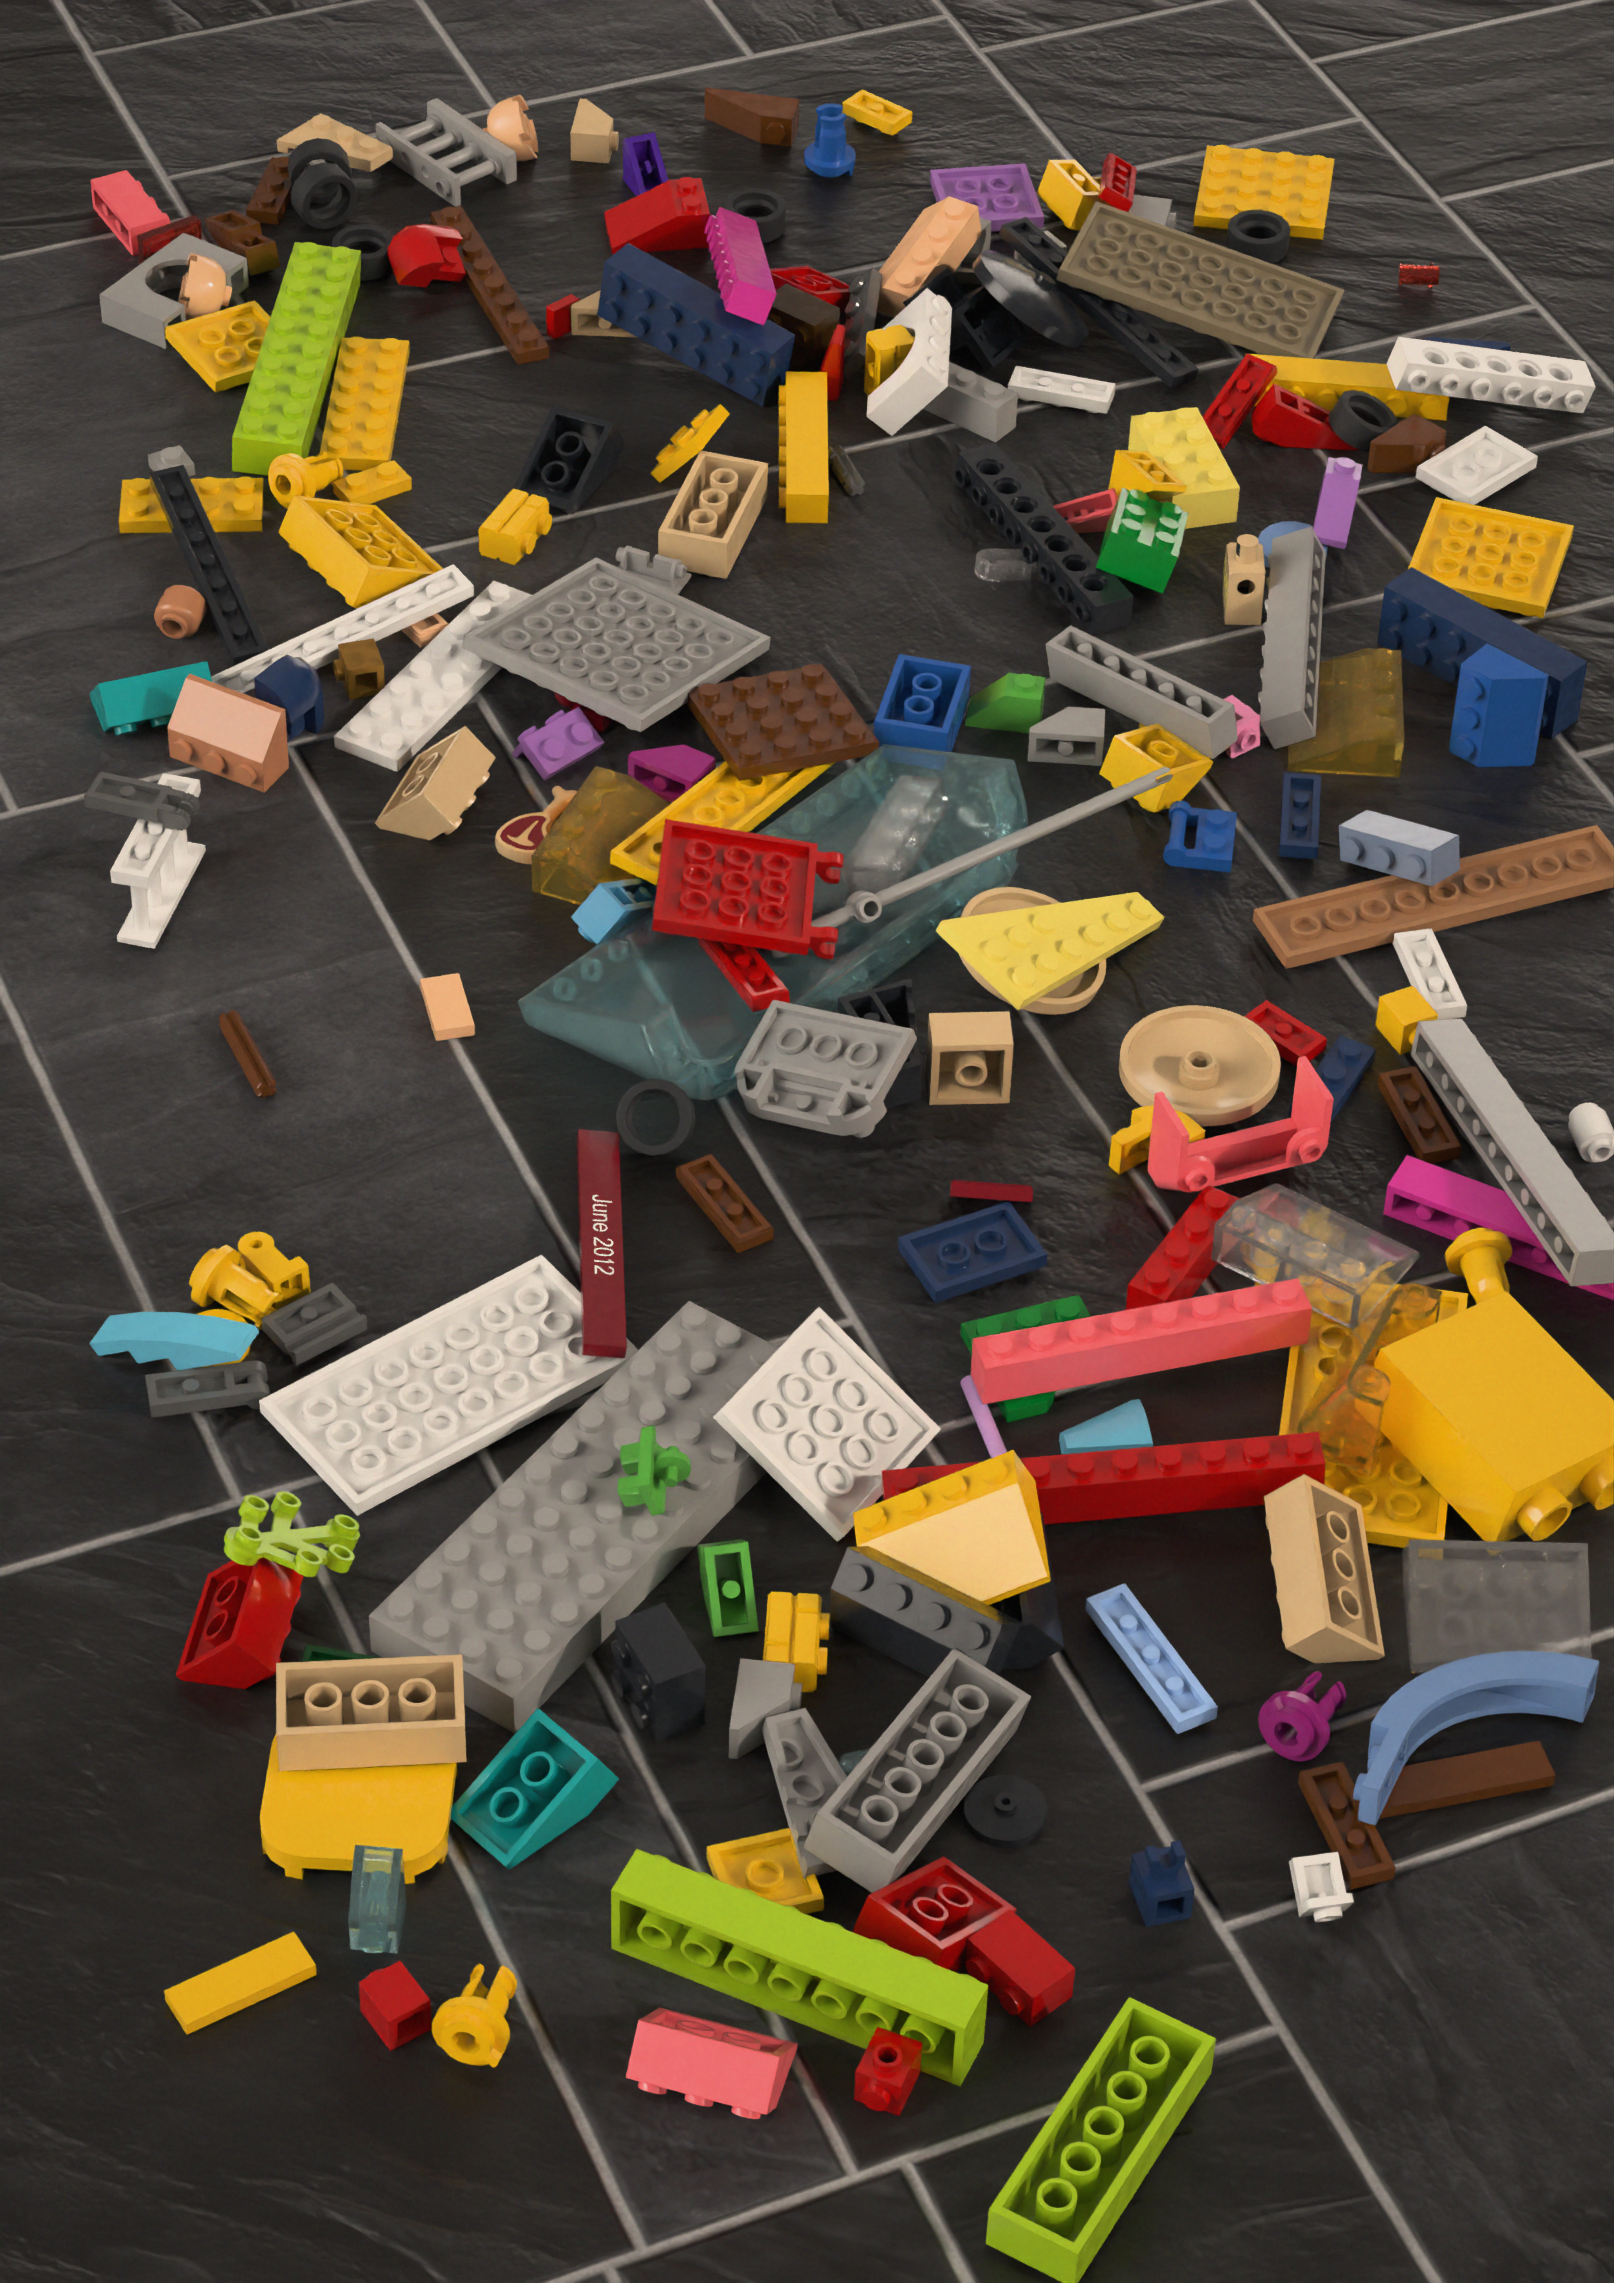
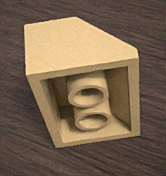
[375,726,496,840]

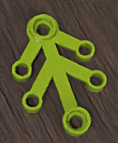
[224,1491,360,1577]

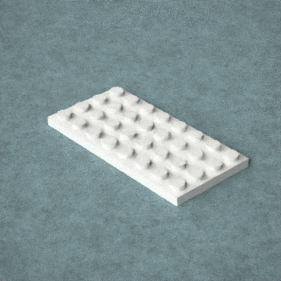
[259,1255,638,1516]

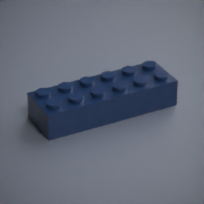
[597,243,795,407]
[1377,567,1588,739]

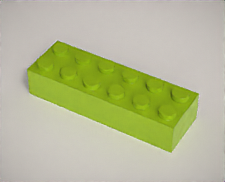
[986,1997,1216,2283]

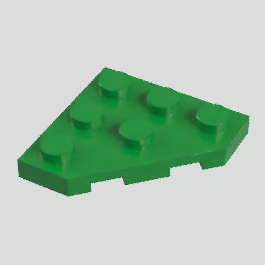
[961,1295,1091,1423]

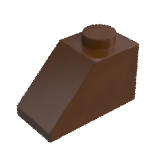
[1367,413,1447,473]

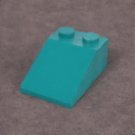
[450,1708,619,1870]

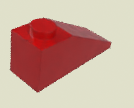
[1251,383,1359,450]

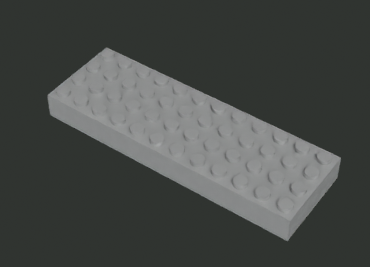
[369,1301,779,1734]

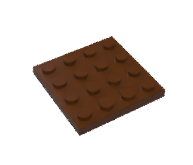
[686,664,879,781]

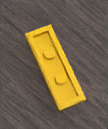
[164,1931,317,2035]

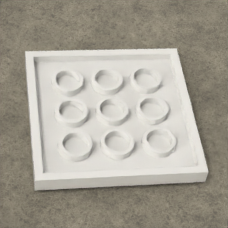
[713,1307,941,1542]

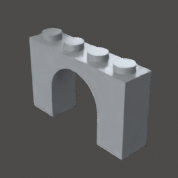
[99,233,249,349]

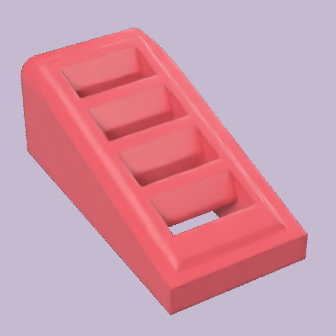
[1053,488,1118,533]

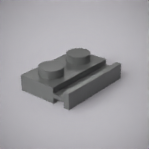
[261,1282,367,1366]

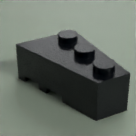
[837,979,922,1108]

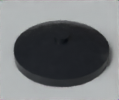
[973,250,1089,348]

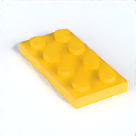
[119,476,264,533]

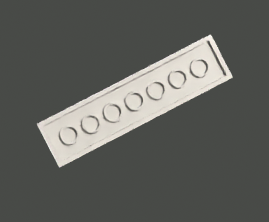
[334,581,532,772]

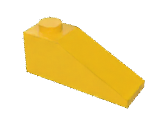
[1108,450,1186,501]

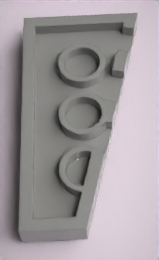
[761,1708,847,1879]

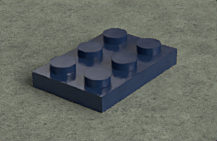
[898,1201,1047,1303]

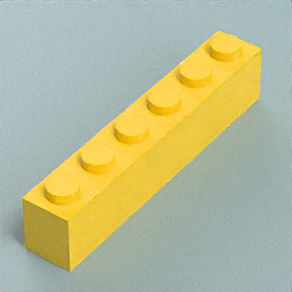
[1251,354,1449,421]
[778,372,829,523]

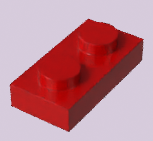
[1244,1000,1327,1067]

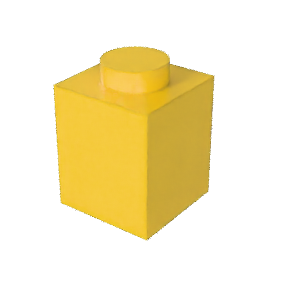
[1375,986,1438,1055]

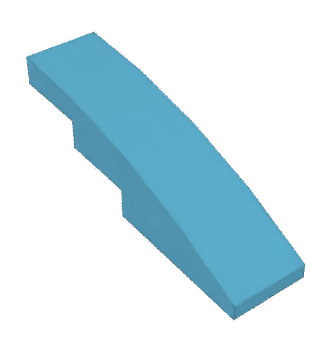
[89,1312,259,1371]

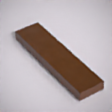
[1366,1740,1556,1819]

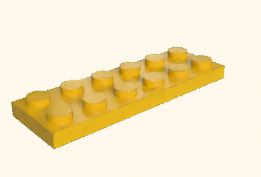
[320,337,410,471]

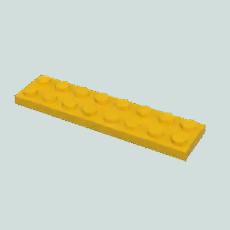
[610,761,836,886]

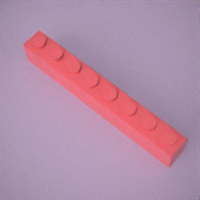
[970,1278,1312,1404]

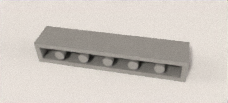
[1045,625,1238,759]

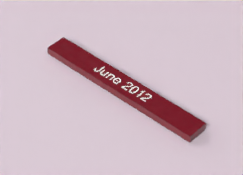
[577,1129,627,1358]

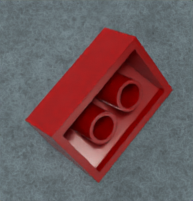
[176,1558,303,1689]

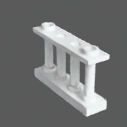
[110,773,206,949]

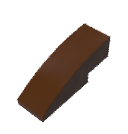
[204,210,280,276]

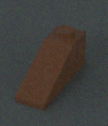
[705,87,800,147]

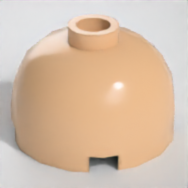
[483,95,538,162]
[178,253,232,321]

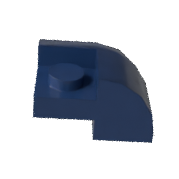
[254,655,325,743]

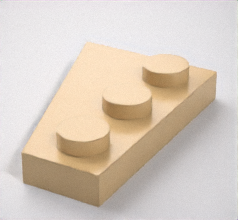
[277,113,393,172]

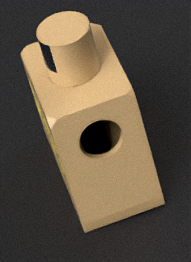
[1222,534,1265,625]

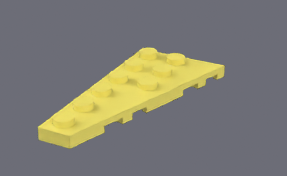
[936,892,1165,1010]

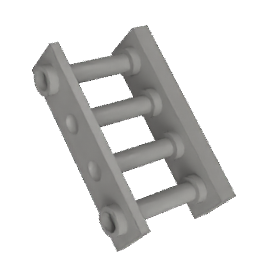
[376,98,517,207]

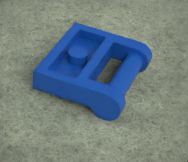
[1163,801,1237,872]

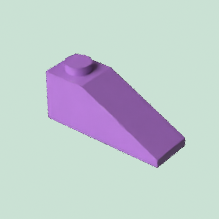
[1313,457,1363,549]

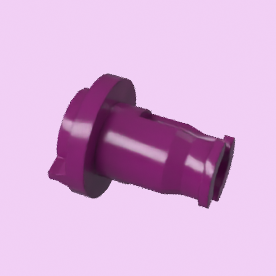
[1258,1671,1346,1761]

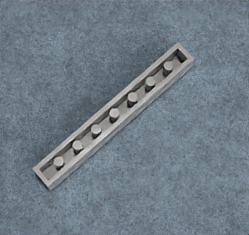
[1258,526,1326,749]

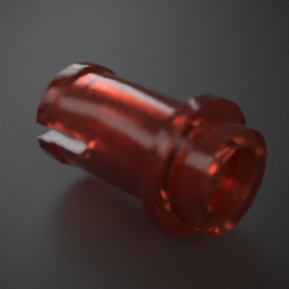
[1399,262,1440,289]

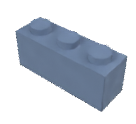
[1339,810,1460,886]

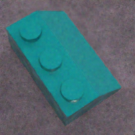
[89,661,212,736]

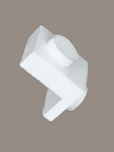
[1289,1852,1354,1922]

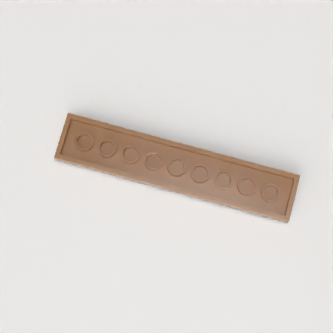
[1253,825,1614,969]

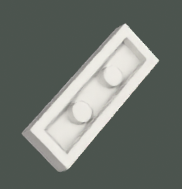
[1008,366,1115,414]
[1393,928,1467,1020]

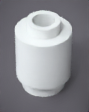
[1568,1103,1614,1162]

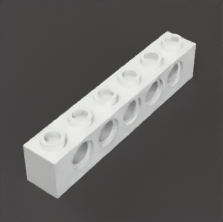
[1387,337,1596,413]

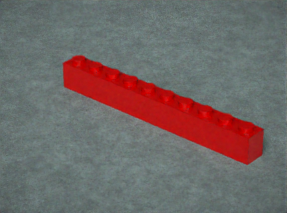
[881,1432,1325,1525]

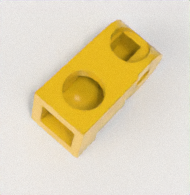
[238,1232,311,1309]

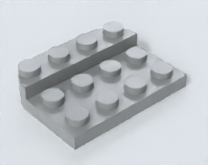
[734,1000,917,1138]

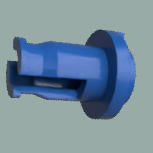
[804,103,856,177]

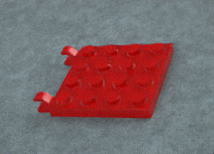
[652,819,844,959]

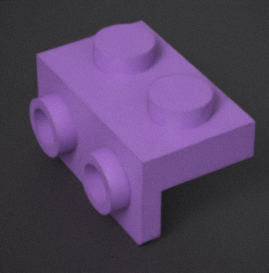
[512,707,604,781]

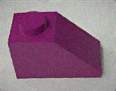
[628,745,716,803]

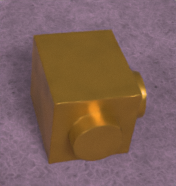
[333,638,385,700]

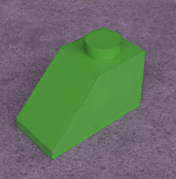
[965,673,1045,734]
[697,1539,759,1637]

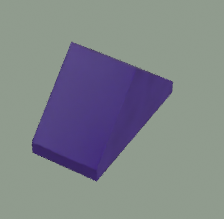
[623,132,668,196]

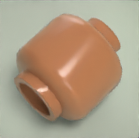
[154,585,207,639]

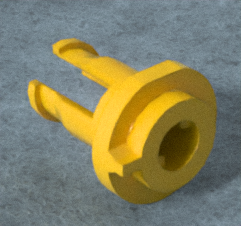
[268,451,343,509]
[1445,1228,1512,1304]
[189,1244,283,1330]
[432,1964,517,2068]

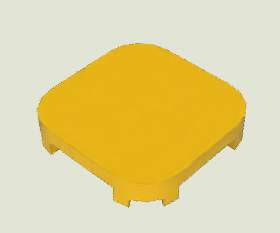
[260,1735,458,1885]

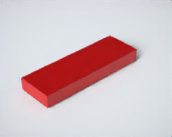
[1202,353,1278,450]

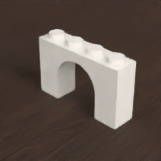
[866,288,952,436]

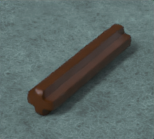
[219,1010,277,1098]

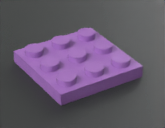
[930,163,1044,233]

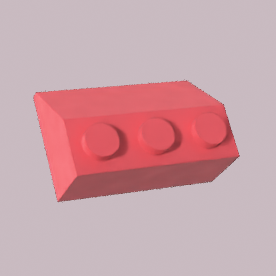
[626,2007,798,2119]

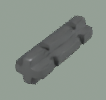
[828,445,865,496]

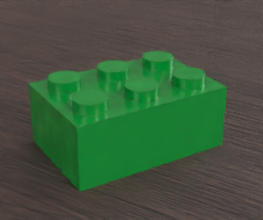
[1096,488,1188,594]

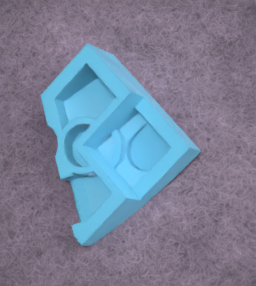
[1059,1399,1153,1454]

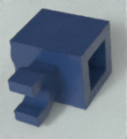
[1129,1840,1195,1927]

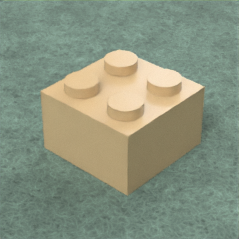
[926,1011,1014,1105]

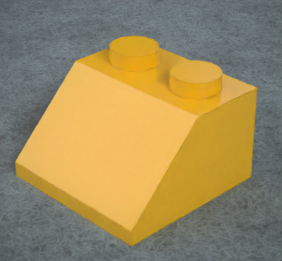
[1099,723,1213,813]

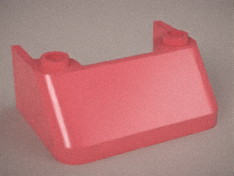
[1148,1056,1334,1192]

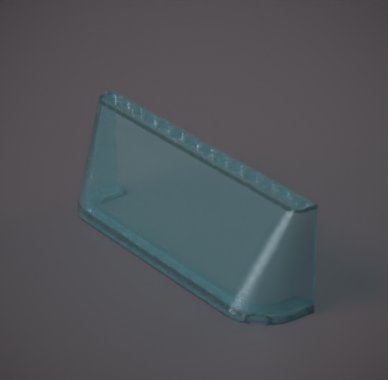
[518,744,1028,1100]

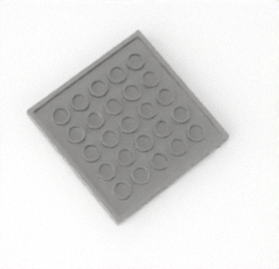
[463,558,771,732]

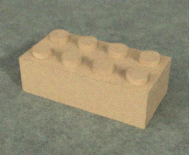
[658,451,768,579]
[276,1654,467,1771]

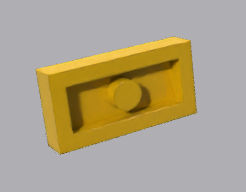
[842,89,912,136]
[333,460,412,504]

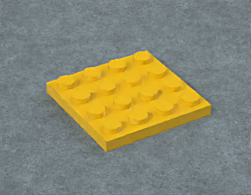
[1193,145,1334,240]
[1408,497,1574,618]

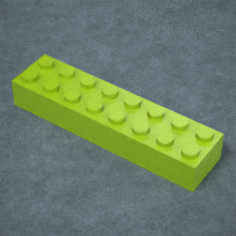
[611,1849,988,2087]

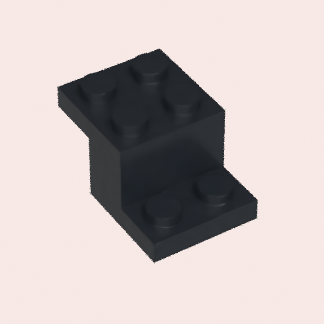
[903,267,1029,372]

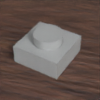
[148,445,195,476]

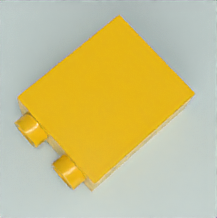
[1358,1291,1614,1549]

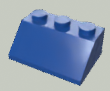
[1448,643,1549,767]

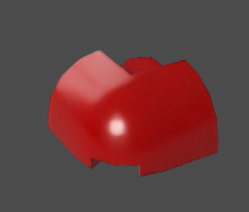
[387,224,466,287]

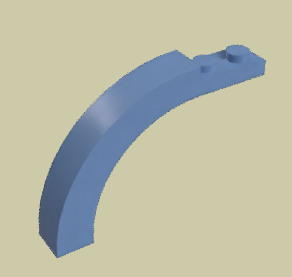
[1353,1651,1599,1825]

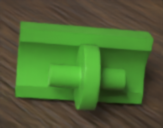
[617,1425,691,1516]

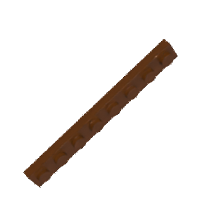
[430,206,549,365]

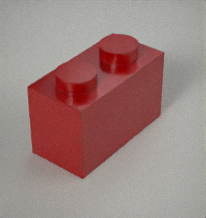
[965,1909,1075,2027]

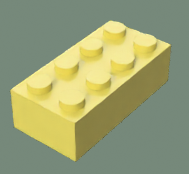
[1128,407,1240,529]

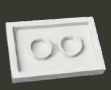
[1416,426,1538,505]

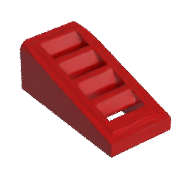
[818,324,845,401]

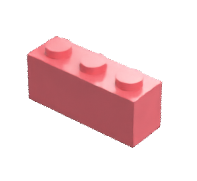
[90,170,172,256]

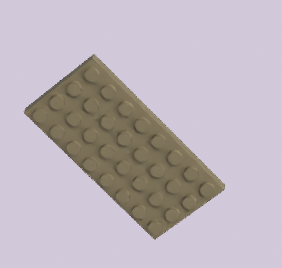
[1056,201,1345,359]

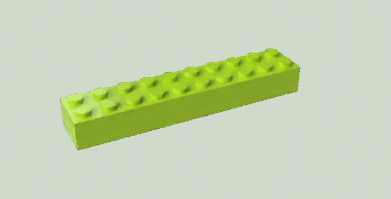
[232,242,361,476]

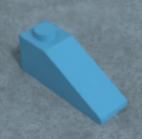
[571,878,657,945]

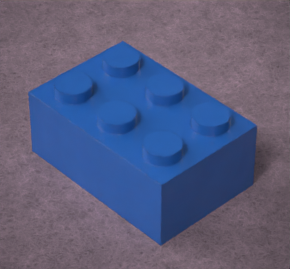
[873,654,971,768]

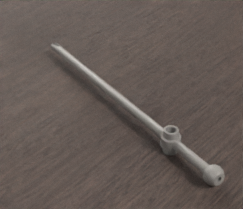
[766,767,1173,959]

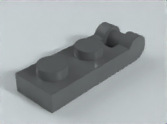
[145,1361,271,1418]

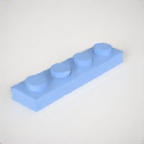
[1085,1583,1218,1734]

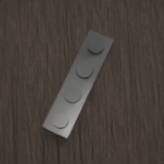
[844,268,882,379]

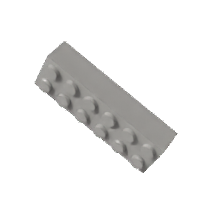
[803,1648,1031,1893]

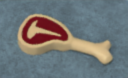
[495,786,582,864]

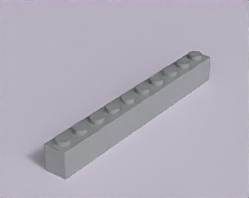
[1411,1018,1614,1286]

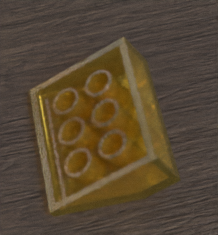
[1288,648,1404,778]
[532,766,670,905]

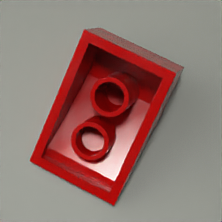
[604,177,710,254]
[770,266,850,314]
[852,1856,1016,1972]

